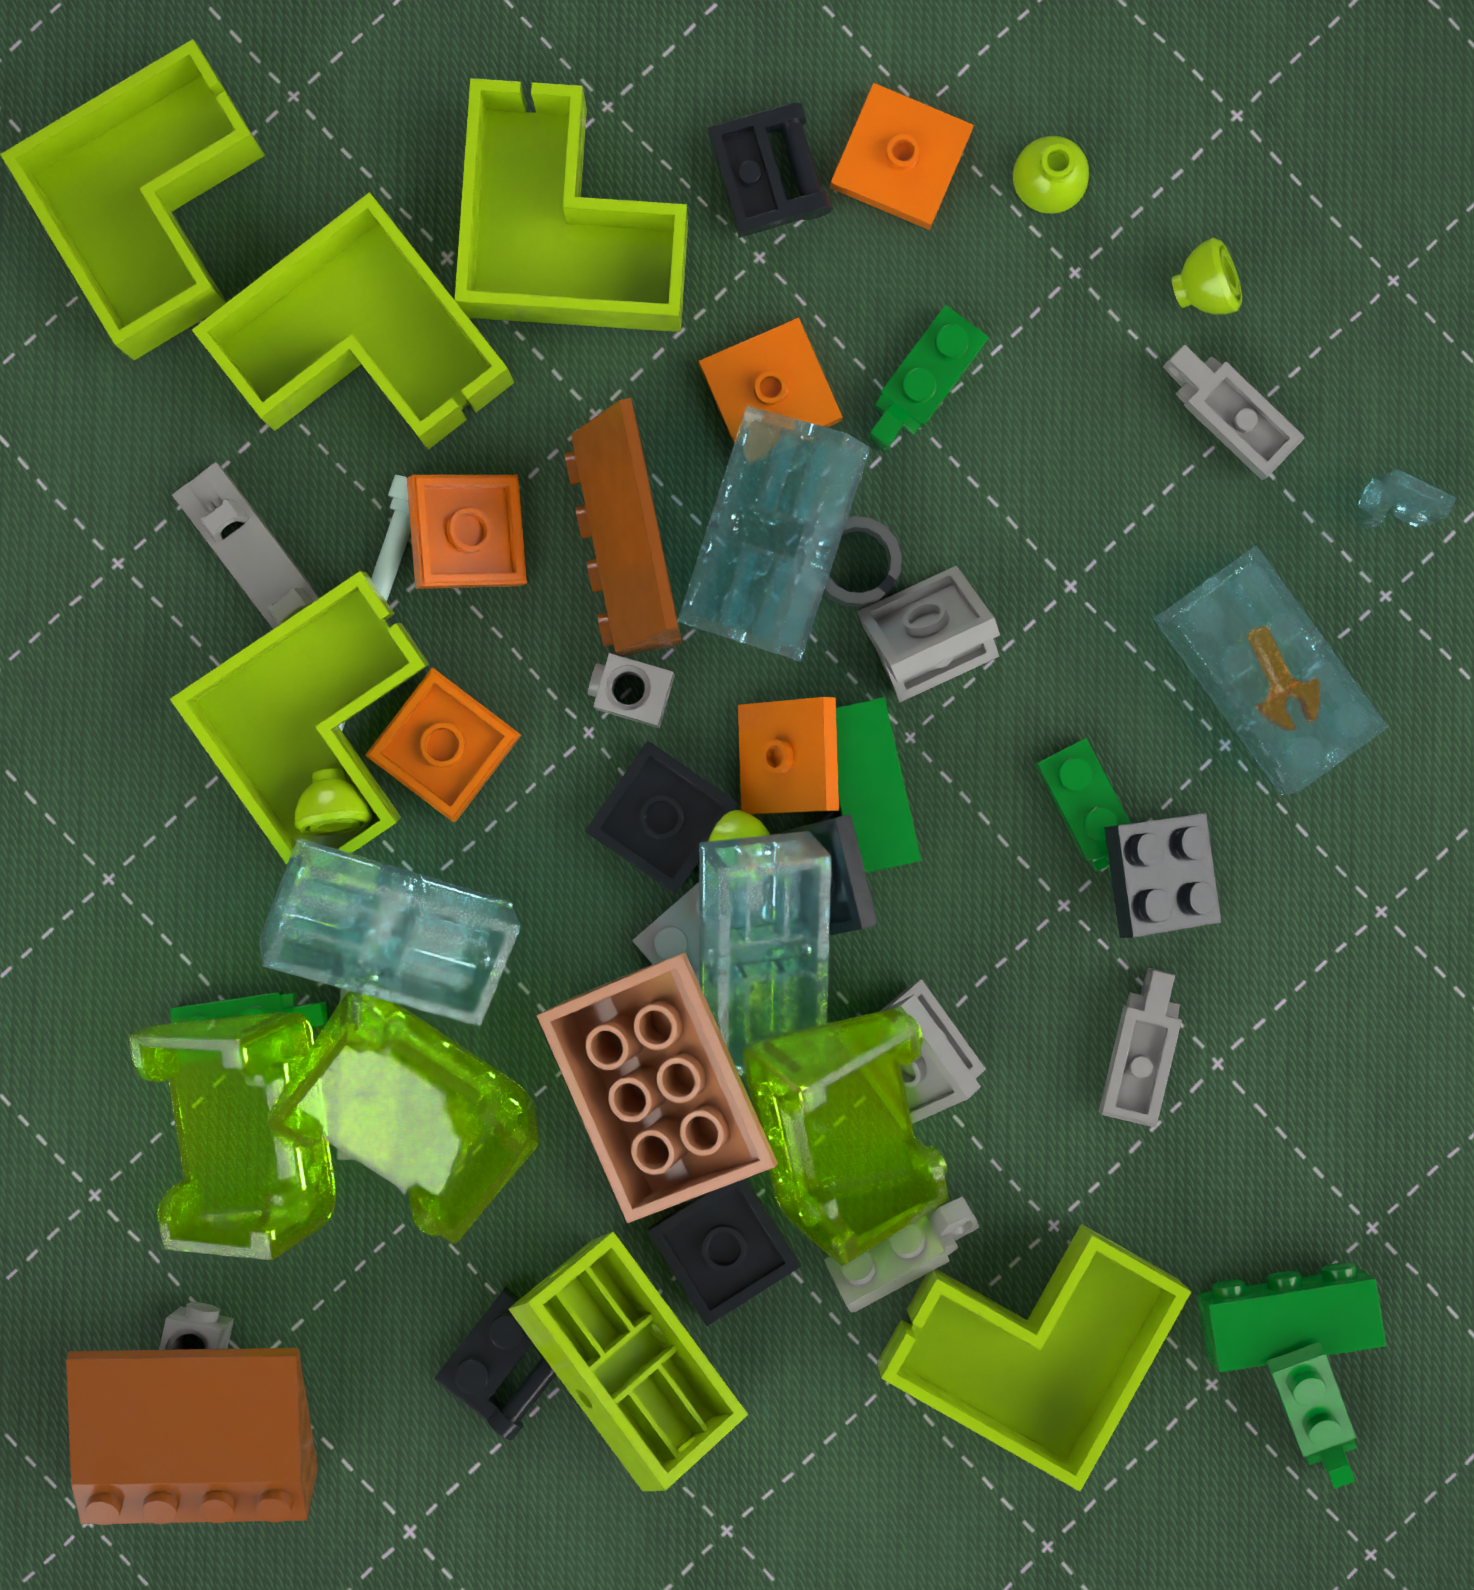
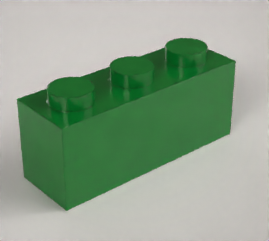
[828,697,922,874]
[1197,1263,1387,1372]

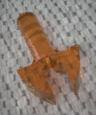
[1247,626,1320,731]

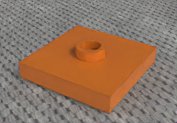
[830,83,974,230]
[698,318,843,464]
[406,475,527,589]
[365,667,522,822]
[738,697,839,814]

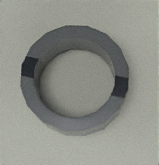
[812,516,902,608]

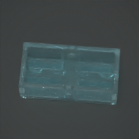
[677,406,870,662]
[1153,545,1388,795]
[699,831,831,1076]
[259,838,521,1026]

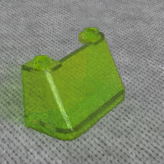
[266,982,539,1245]
[742,1009,949,1267]
[129,1012,336,1261]

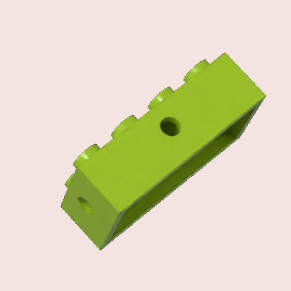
[509,1232,748,1492]

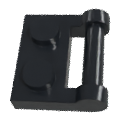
[708,103,833,238]
[434,1287,556,1441]

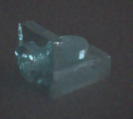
[1358,469,1457,530]

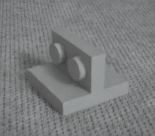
[857,566,1000,702]
[839,979,986,1128]

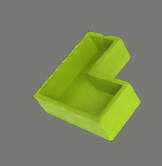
[0,39,265,360]
[455,78,688,332]
[192,192,515,450]
[170,571,430,886]
[877,1224,1191,1491]

